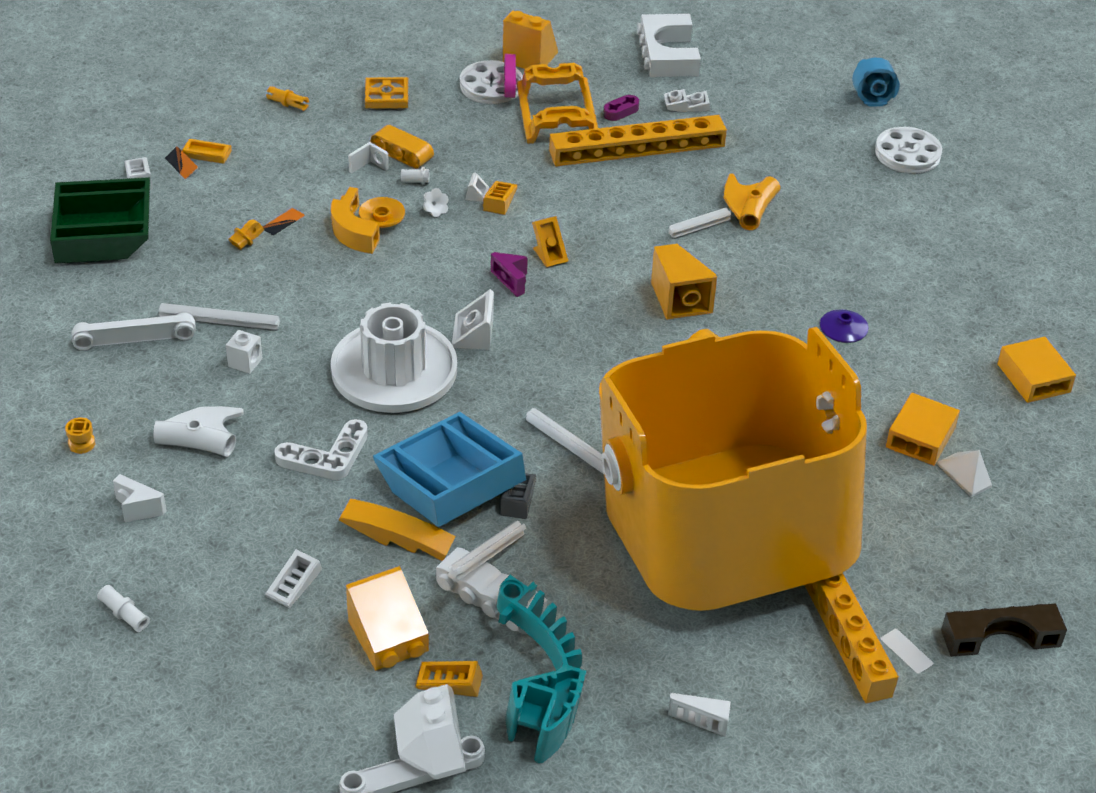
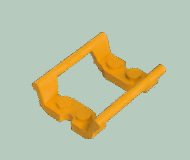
[516,63,598,144]

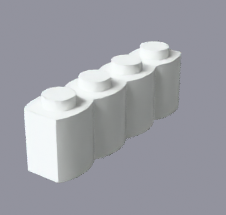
[436,547,547,634]

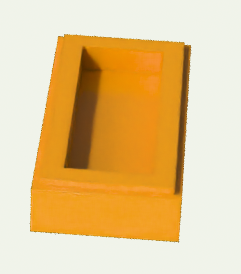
[182,139,232,164]

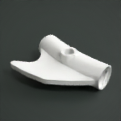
[154,406,244,457]

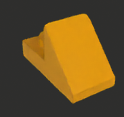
[532,216,568,267]

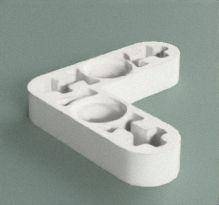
[274,419,368,480]

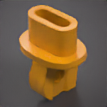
[229,219,264,250]

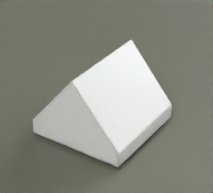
[465,172,489,202]

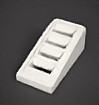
[124,157,153,190]
[265,549,322,608]
[668,693,730,736]

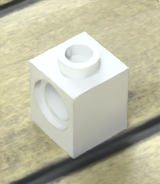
[226,330,263,374]

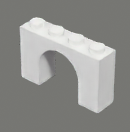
[637,14,701,77]

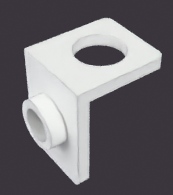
[348,142,389,173]

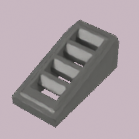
[501,473,536,519]

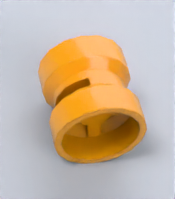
[65,417,95,454]

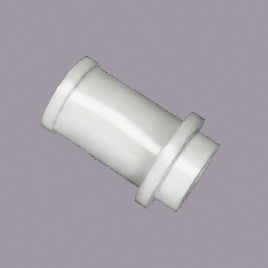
[401,167,430,185]

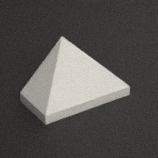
[937,450,992,497]

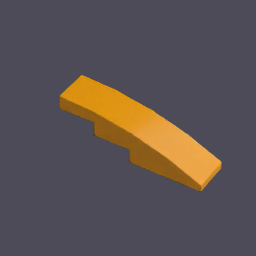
[339,498,456,561]

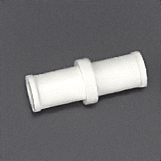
[97,585,150,632]

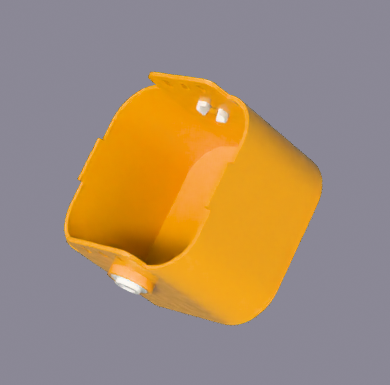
[599,327,867,611]

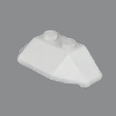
[394,684,466,780]

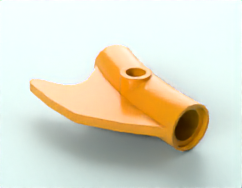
[723,173,780,230]

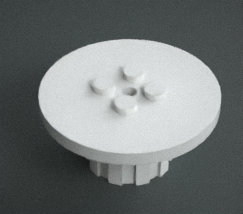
[331,302,457,413]

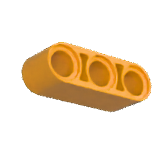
[370,125,434,169]

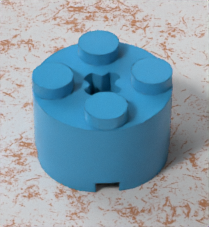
[852,57,900,107]

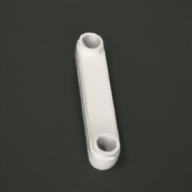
[72,312,196,350]
[339,736,485,793]

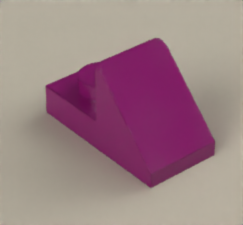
[491,252,528,297]

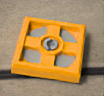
[365,77,408,109]

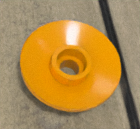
[359,197,405,228]

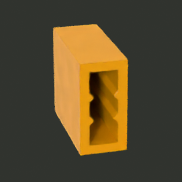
[997,336,1076,403]
[886,392,960,466]

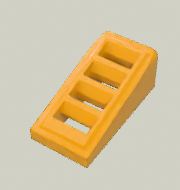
[483,181,518,215]
[416,661,483,697]

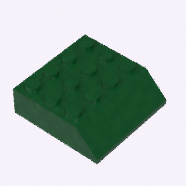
[50,177,150,263]

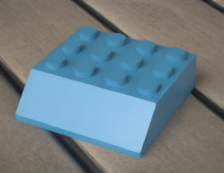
[373,412,526,527]

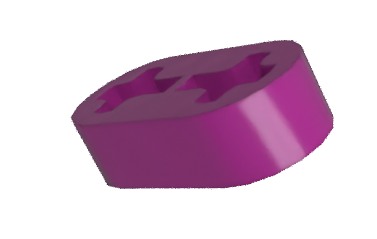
[603,95,639,121]

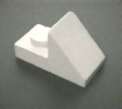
[113,474,167,522]

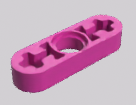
[504,54,516,98]

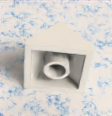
[452,289,494,350]

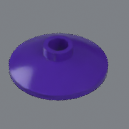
[820,309,869,343]

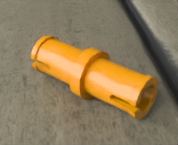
[266,86,309,111]

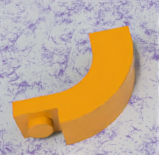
[331,187,380,254]

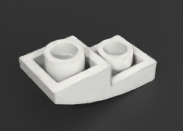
[664,89,711,112]

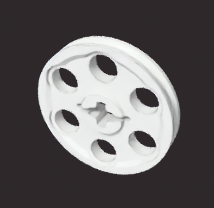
[460,60,523,104]
[875,127,942,173]

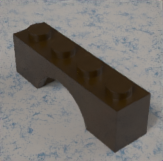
[941,603,1067,657]

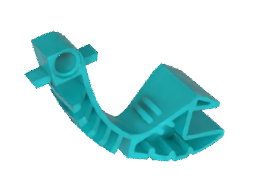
[496,575,586,763]

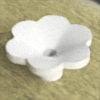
[423,188,448,217]

